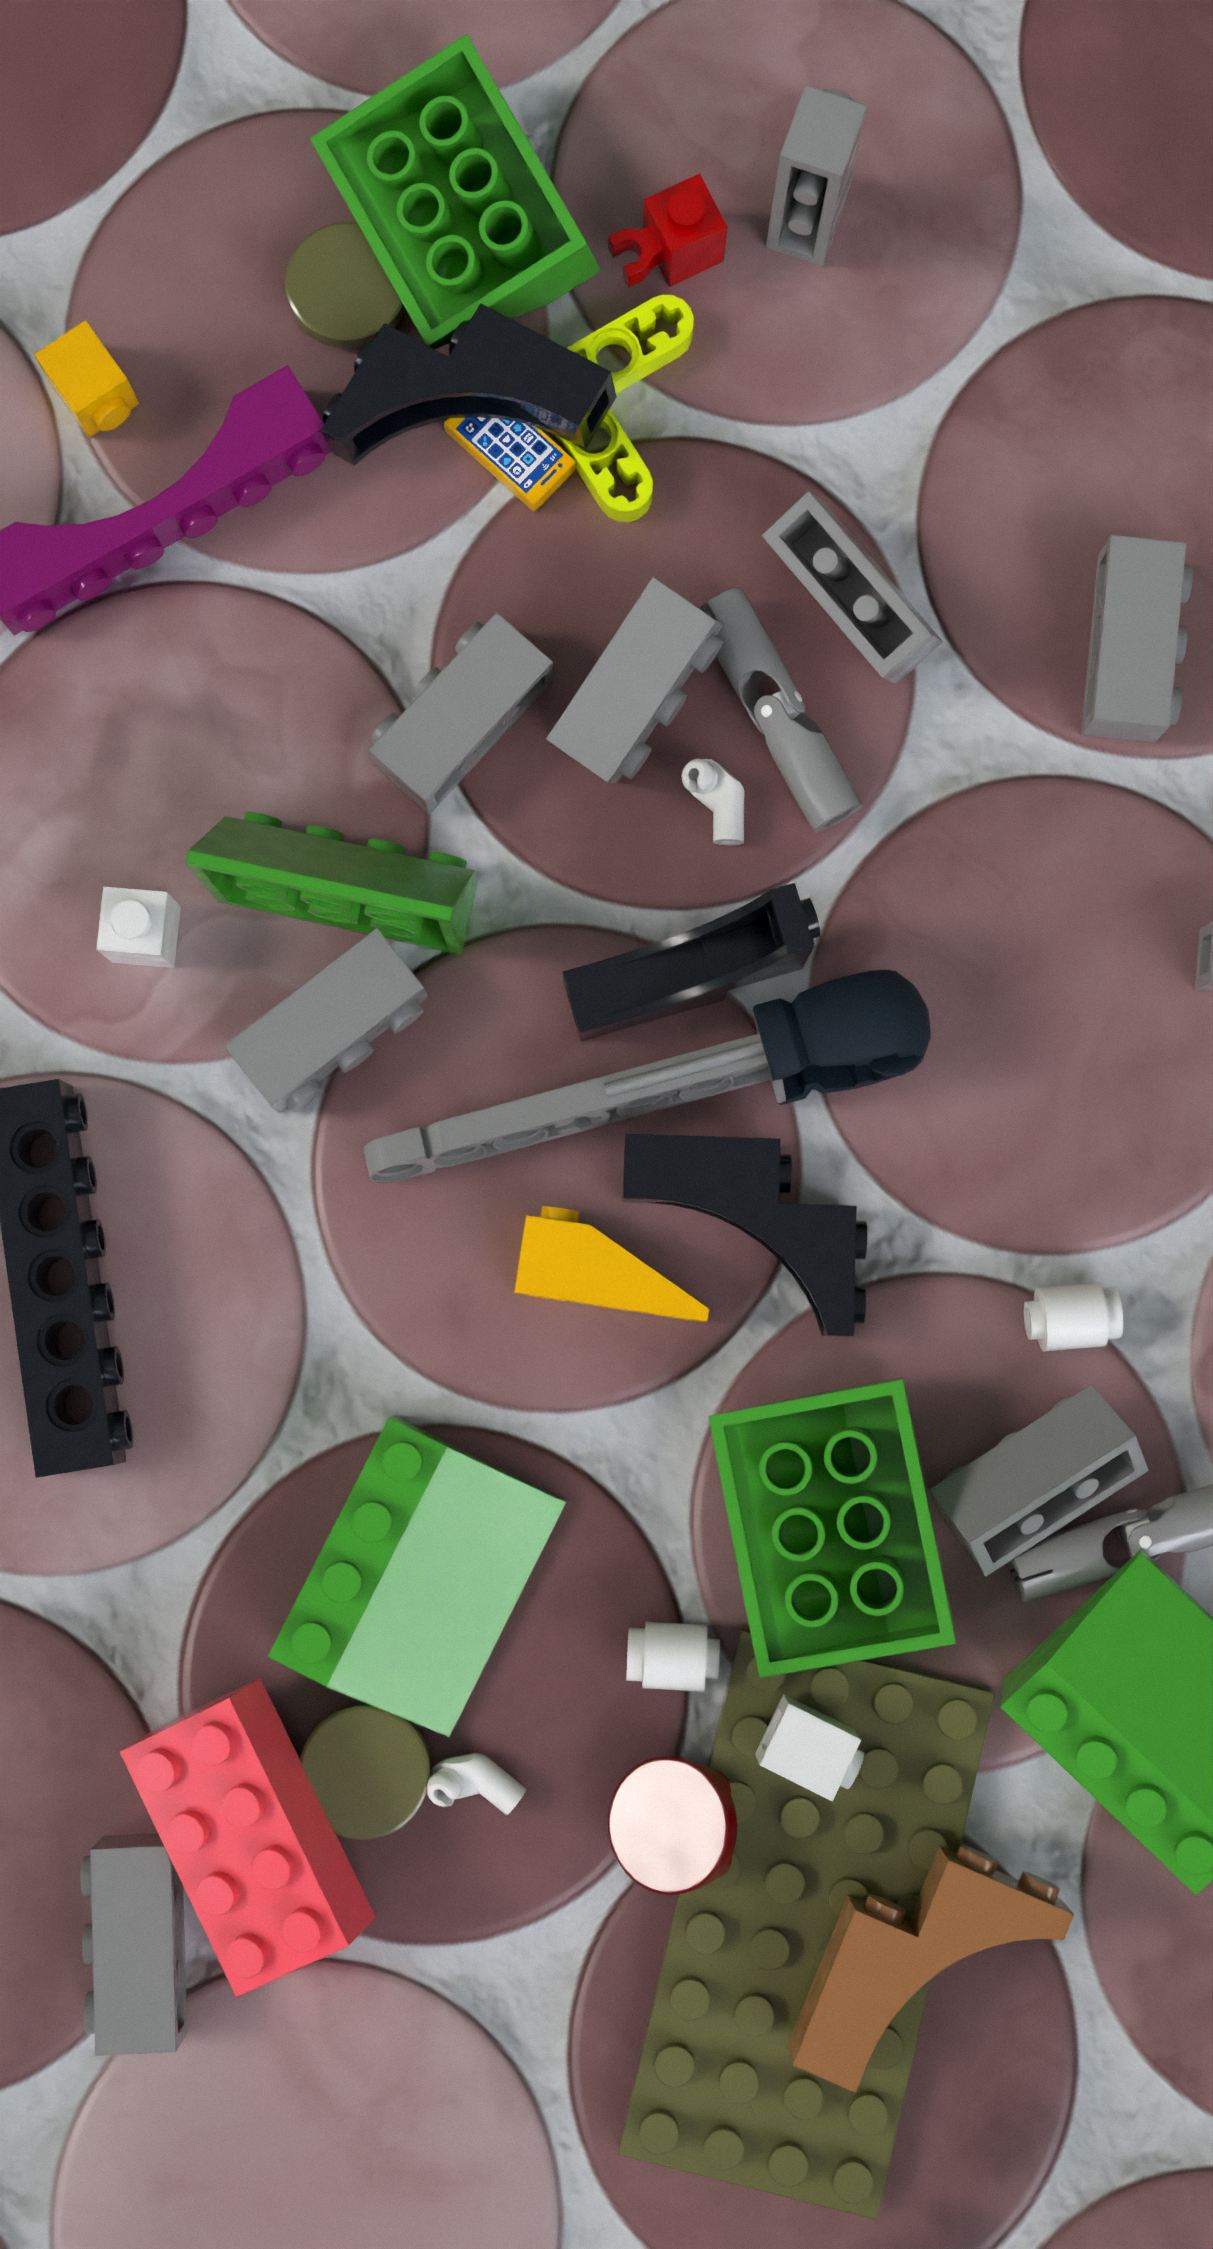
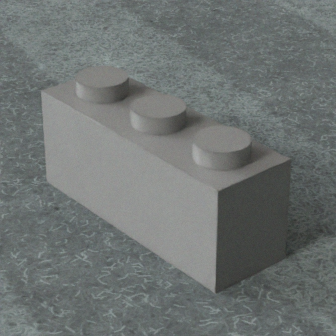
[766,85,867,267]
[761,491,943,684]
[1081,535,1193,743]
[546,577,723,783]
[368,612,554,815]
[224,928,428,1113]
[929,1384,1149,1577]
[80,1833,187,2056]

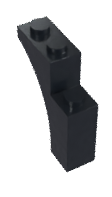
[321,303,617,466]
[562,883,820,1041]
[623,1134,867,1336]

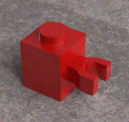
[608,173,728,288]

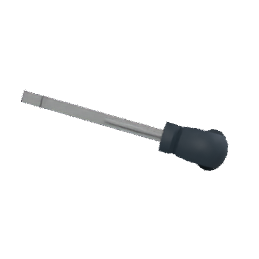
[363,969,931,1183]

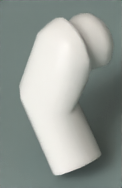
[681,758,745,846]
[427,1753,527,1815]

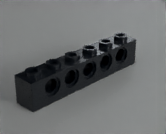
[0,1079,133,1478]

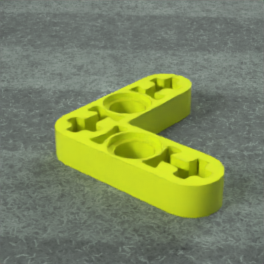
[554,295,694,523]

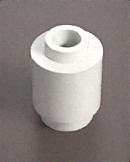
[1024,1282,1123,1352]
[626,1622,720,1692]

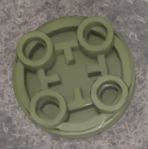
[285,222,406,349]
[300,1702,431,1840]

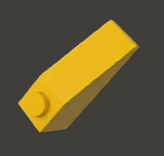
[514,1206,709,1323]

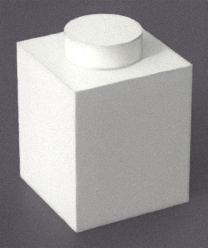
[96,886,181,968]
[755,1694,864,1802]

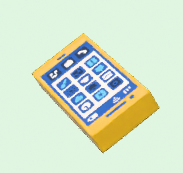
[444,417,576,513]

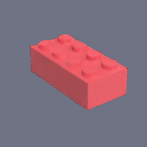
[120,1678,376,1997]

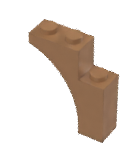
[787,1845,1074,2093]

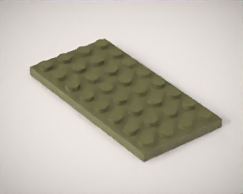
[618,1628,995,2220]

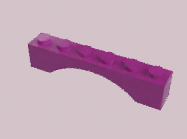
[0,365,332,635]

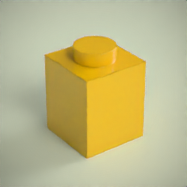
[34,320,139,438]

